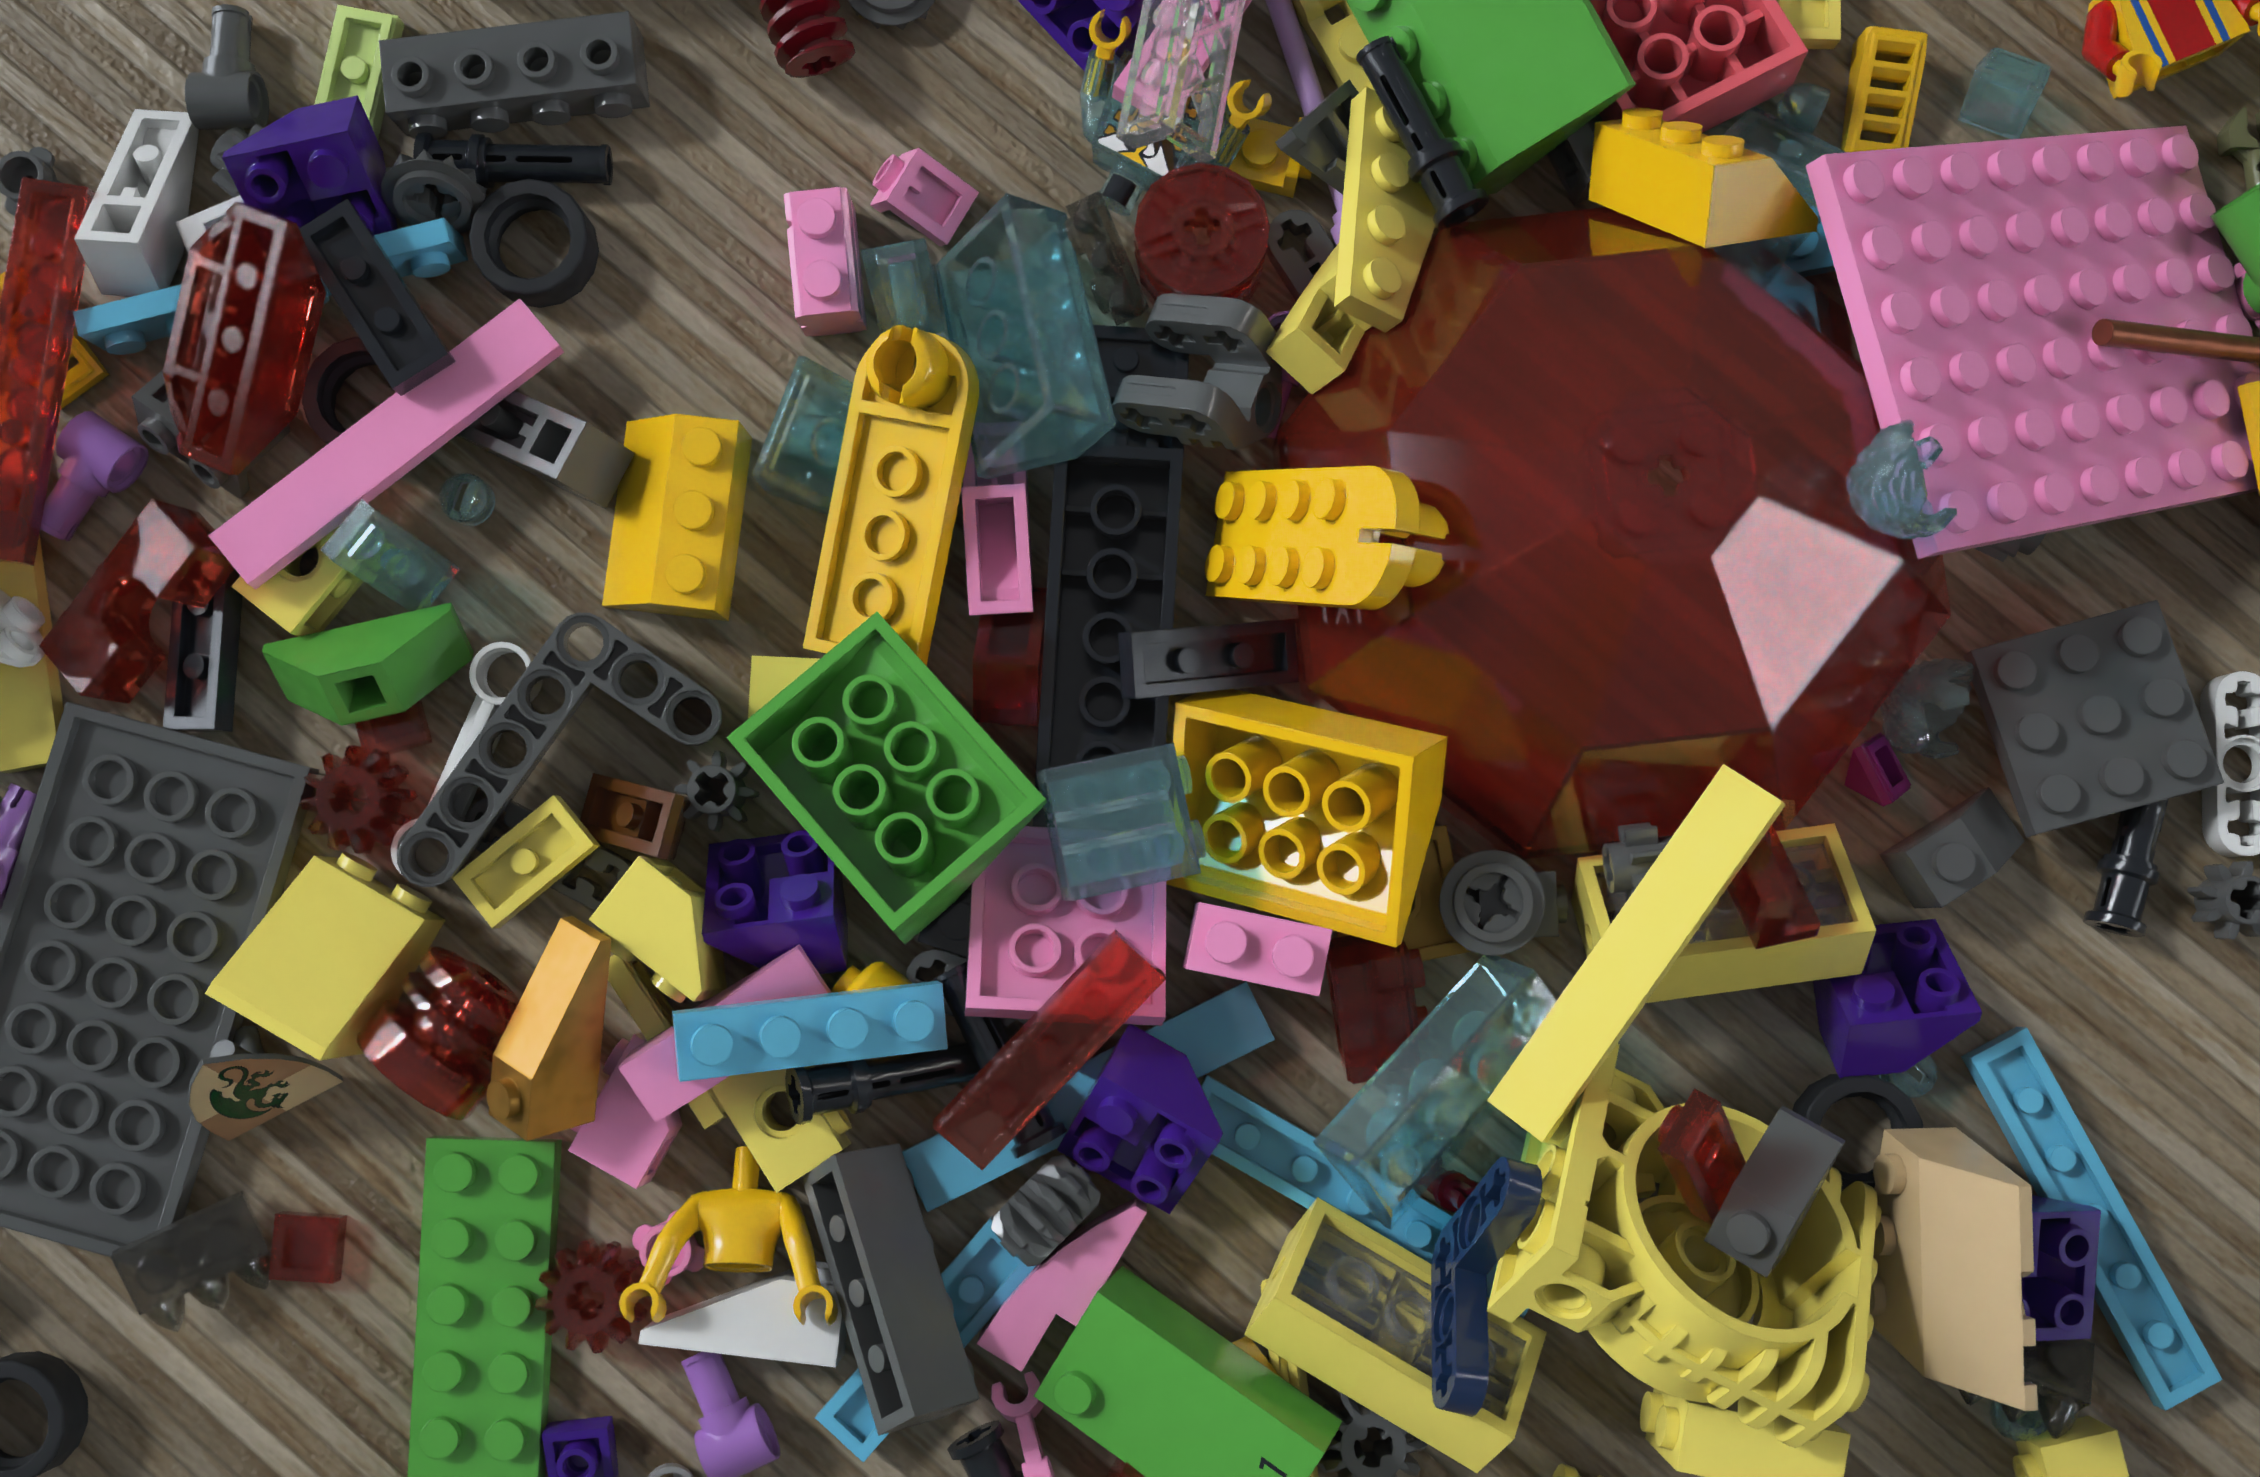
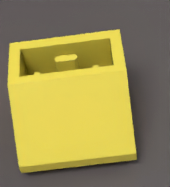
[588,856,727,1003]

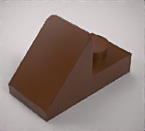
[580,773,691,860]

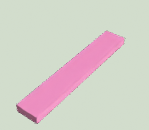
[208,298,564,589]

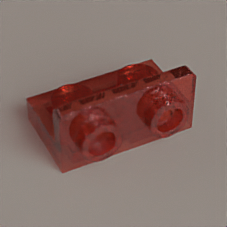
[1727,825,1821,949]

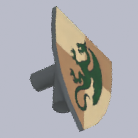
[188,1026,343,1141]

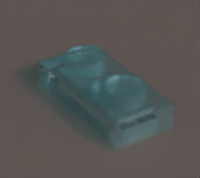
[320,499,460,611]

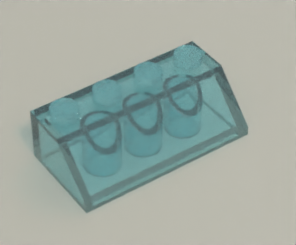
[935,193,1116,479]
[1313,955,1557,1230]

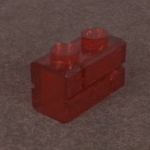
[1326,935,1433,1084]

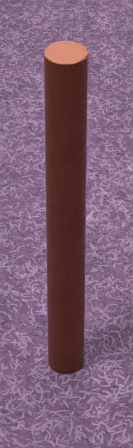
[2092,319,2260,364]

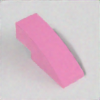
[961,423,1034,616]
[618,944,832,1123]
[977,1198,1147,1372]

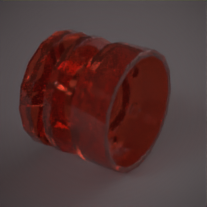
[1134,163,1270,306]
[357,946,519,1121]

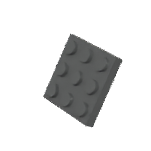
[1963,600,2224,838]

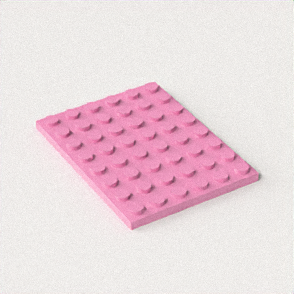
[1806,125,2260,559]

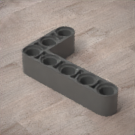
[397,613,722,887]

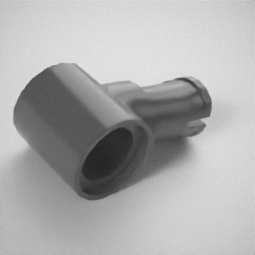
[185,4,269,130]

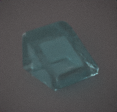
[1958,48,2052,139]

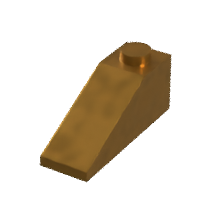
[487,916,612,1141]

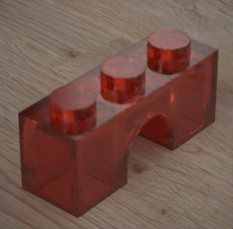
[39,499,235,704]

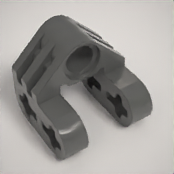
[1111,293,1282,450]

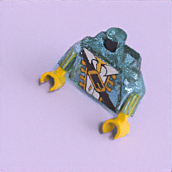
[1080,9,1272,216]

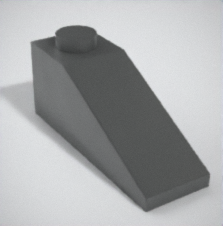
[456,391,635,509]

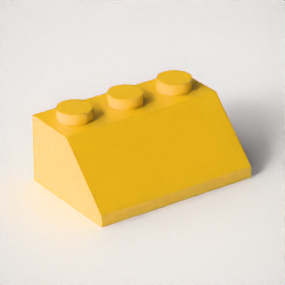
[1589,108,1819,248]
[602,414,753,621]

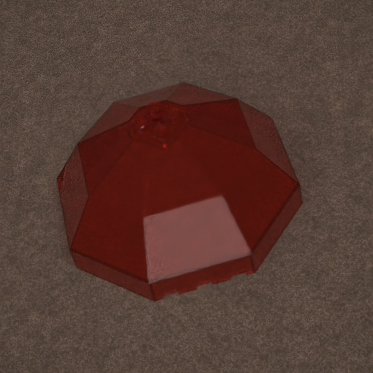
[1272,207,1951,860]

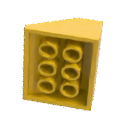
[1166,689,1448,948]

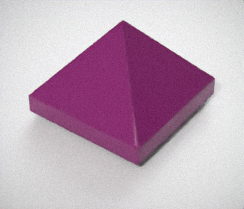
[1844,732,1911,807]

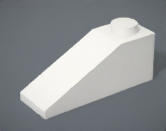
[74,109,199,297]
[638,1261,847,1368]

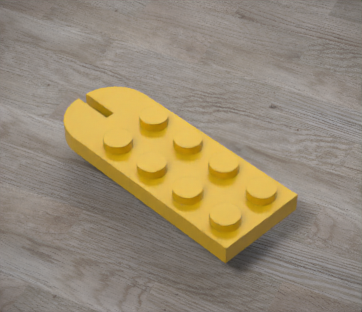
[803,325,979,666]
[1205,466,1450,610]

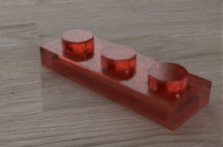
[1658,1088,1746,1225]

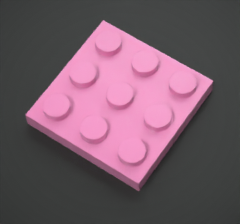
[965,826,1167,1026]

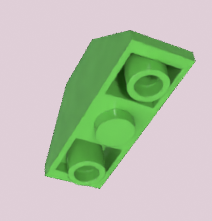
[262,602,474,726]

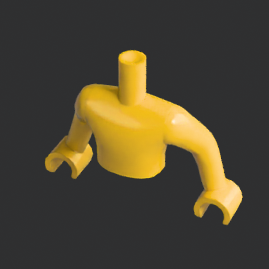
[619,1146,838,1326]

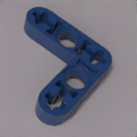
[1431,1157,1542,1417]

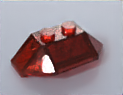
[162,202,326,475]

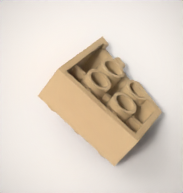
[1869,1127,2038,1411]

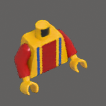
[2082,0,2260,99]

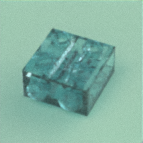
[1036,743,1206,901]

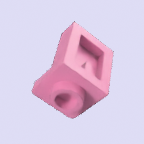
[870,148,979,246]

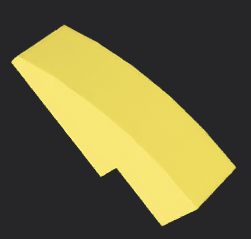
[1266,243,1372,394]

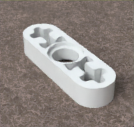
[2200,671,2260,857]

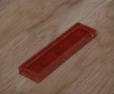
[933,929,1166,1170]

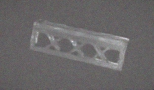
[1116,0,1245,163]

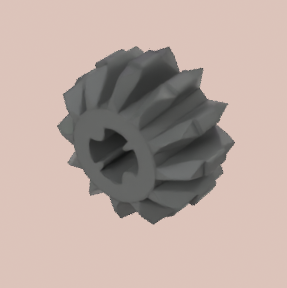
[991,1155,1100,1267]
[1319,1392,1427,1477]

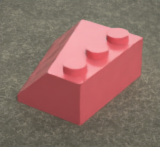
[1590,0,1808,133]

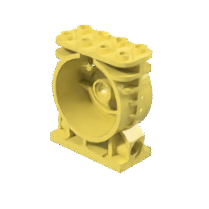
[1487,1043,1882,1448]

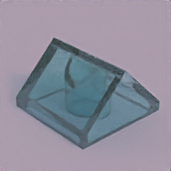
[752,356,853,516]

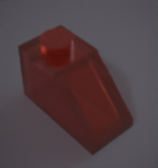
[973,587,1047,726]

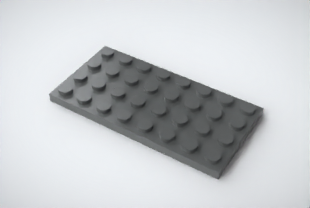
[0,702,319,1270]

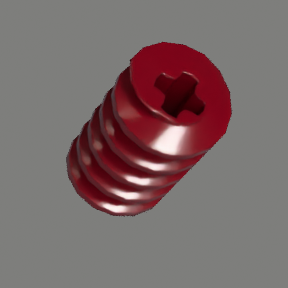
[759,0,856,78]

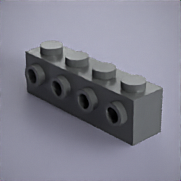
[379,11,650,140]
[802,1143,980,1436]

